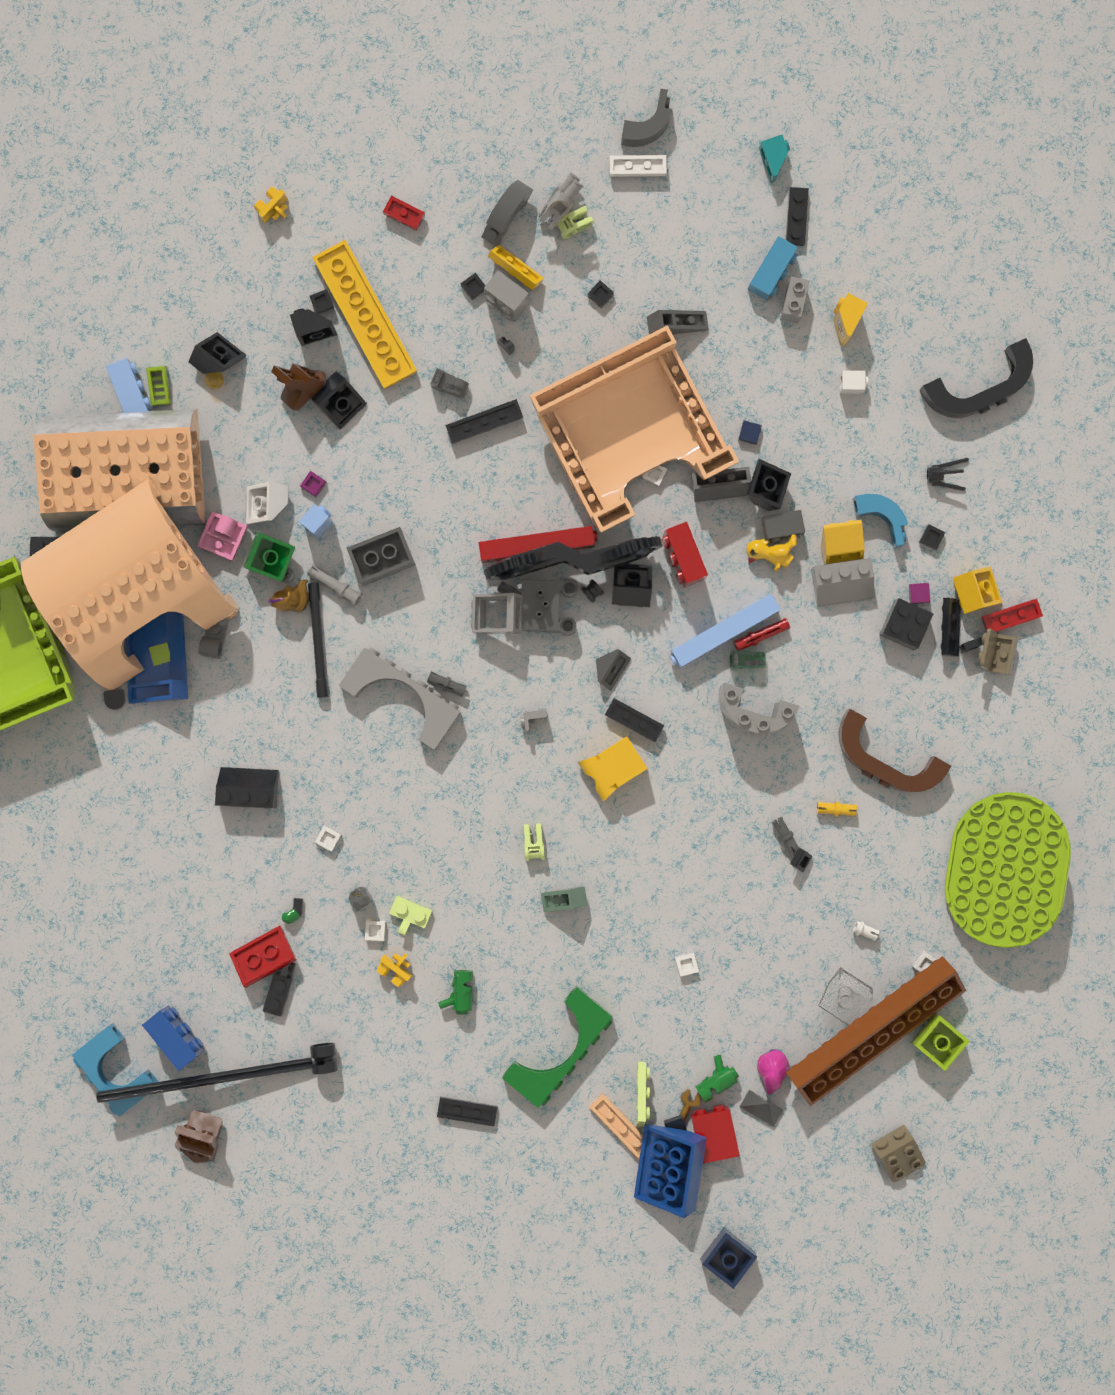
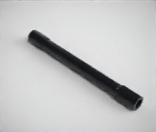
[308,583,328,698]

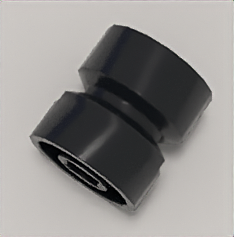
[310,1043,338,1075]

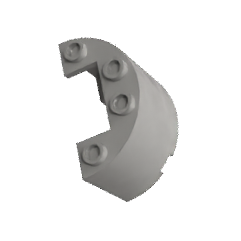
[719,683,799,735]

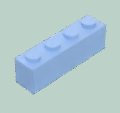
[106,358,152,412]

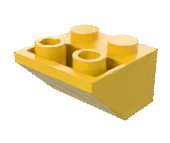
[821,520,865,565]

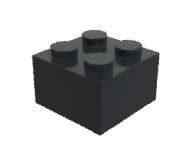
[879,598,934,651]

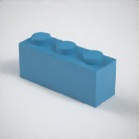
[748,236,798,300]

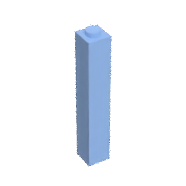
[670,593,781,668]

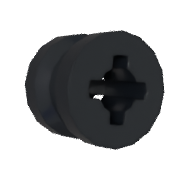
[581,579,604,603]

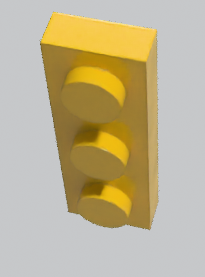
[488,244,544,290]

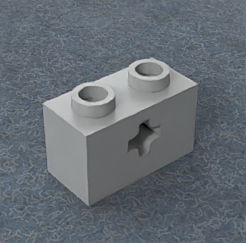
[780,276,810,323]

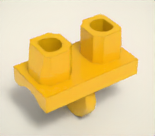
[254,186,288,224]
[377,953,412,987]

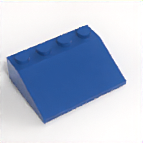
[634,1124,707,1218]

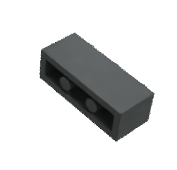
[692,467,751,502]

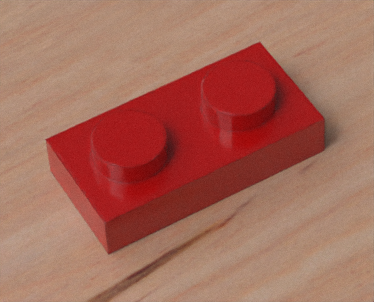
[383,195,425,231]

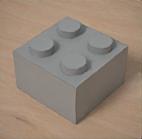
[484,270,529,321]

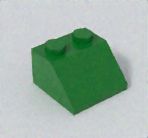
[243,532,295,582]

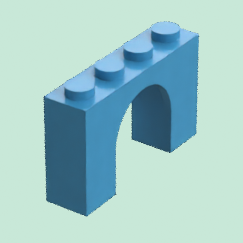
[72,1023,159,1117]

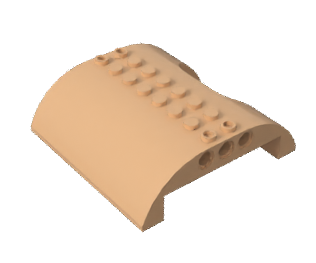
[530,325,739,533]
[21,478,239,691]

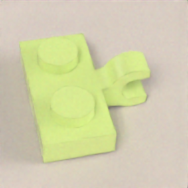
[389,896,433,935]

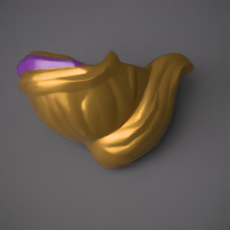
[268,579,309,613]

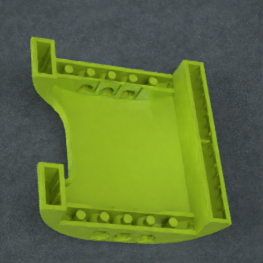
[0,556,75,731]

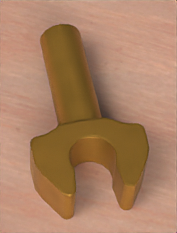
[679,1089,700,1122]

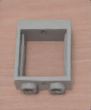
[471,593,523,634]

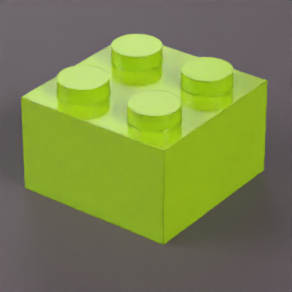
[910,1014,970,1071]

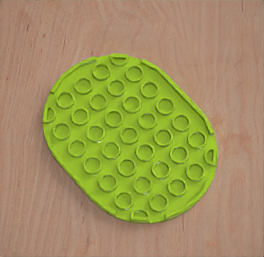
[945,792,1071,948]

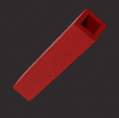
[478,526,598,563]

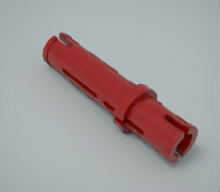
[733,618,790,652]

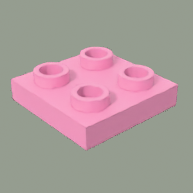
[197,511,248,562]

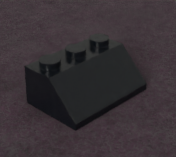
[215,767,279,808]

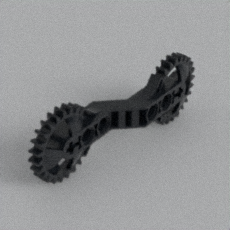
[484,536,663,581]

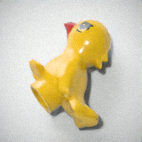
[746,534,797,572]

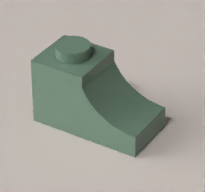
[541,886,588,912]

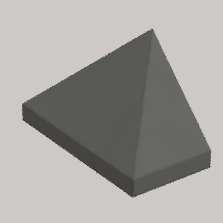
[596,649,631,690]
[740,1090,783,1127]

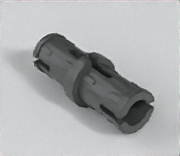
[427,671,467,697]
[771,817,799,856]

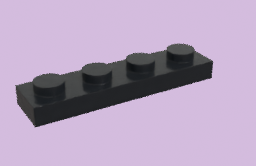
[445,399,523,444]

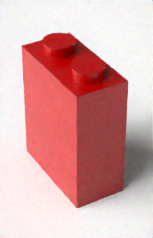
[690,1104,740,1164]

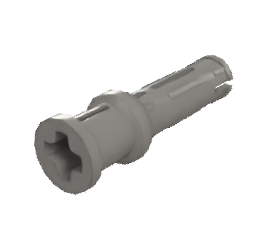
[307,565,363,607]

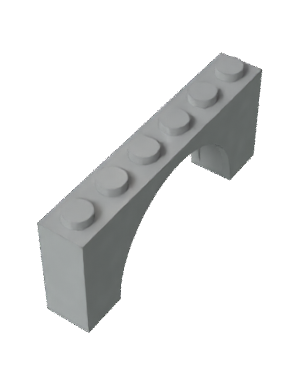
[339,647,461,751]

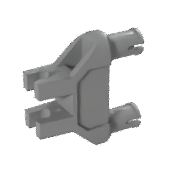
[538,172,584,230]

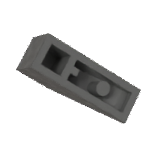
[647,310,709,335]

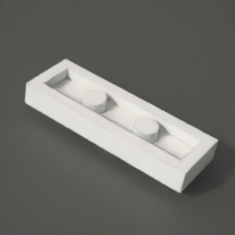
[610,155,667,177]

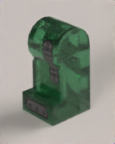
[730,651,766,670]

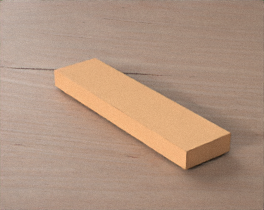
[589,1093,643,1159]

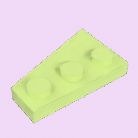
[636,1062,650,1127]

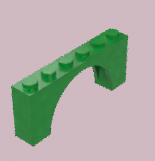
[502,985,613,1108]

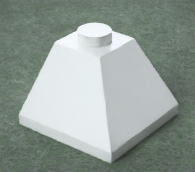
[246,482,289,525]

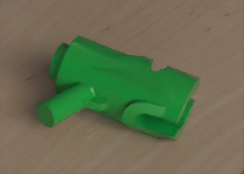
[438,970,473,1015]
[695,1055,739,1103]

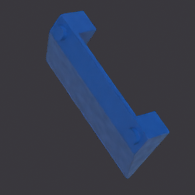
[125,612,188,704]

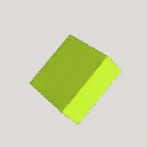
[149,642,170,666]

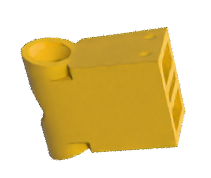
[578,736,648,802]

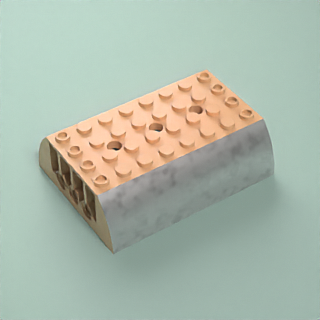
[33,409,206,531]

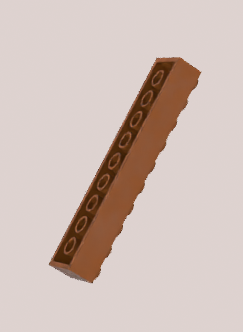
[786,956,966,1107]

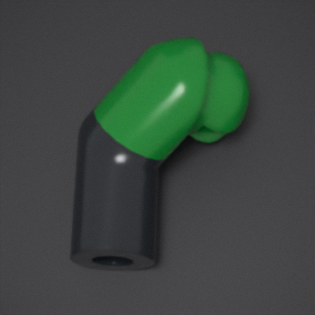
[281,898,303,924]

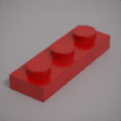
[981,598,1043,632]

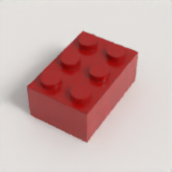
[661,521,708,588]

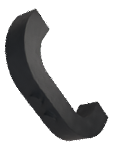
[920,338,1033,418]

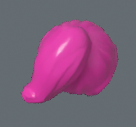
[757,1049,790,1095]

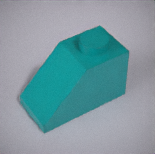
[759,134,790,183]

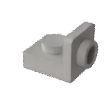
[520,709,547,732]

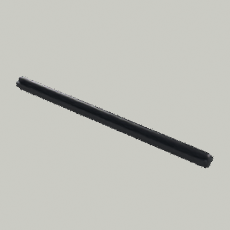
[96,1058,312,1103]

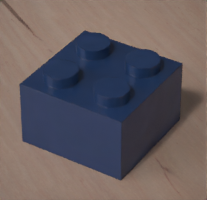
[700,1227,757,1289]

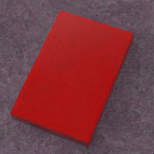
[229,925,297,988]

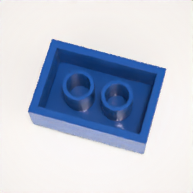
[142,1006,205,1071]

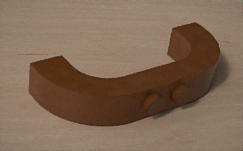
[839,709,951,792]

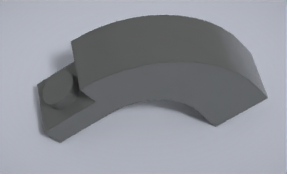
[621,89,672,147]
[481,180,533,247]

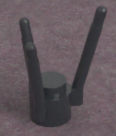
[927,458,969,491]

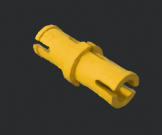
[817,802,857,817]

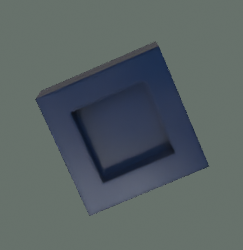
[738,420,762,445]

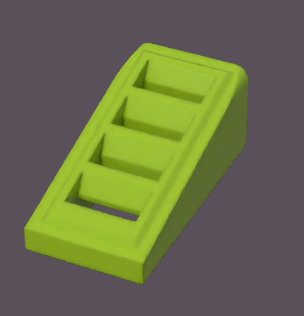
[146,366,171,406]

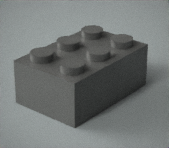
[347,527,416,586]

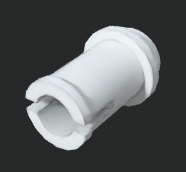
[853,921,879,941]

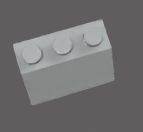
[811,558,874,607]

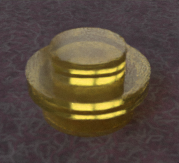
[205,372,224,389]

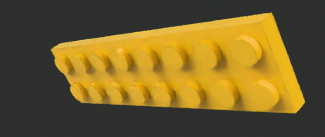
[312,240,417,390]

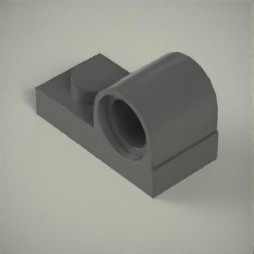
[199,620,228,659]

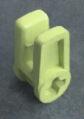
[556,206,594,240]
[524,823,545,861]

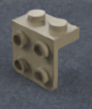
[978,629,1018,676]
[871,1125,926,1182]

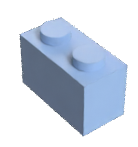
[299,504,334,539]

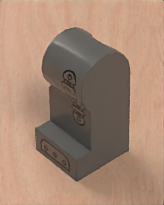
[430,368,469,399]

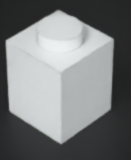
[839,370,869,394]

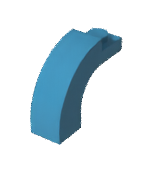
[852,494,908,549]

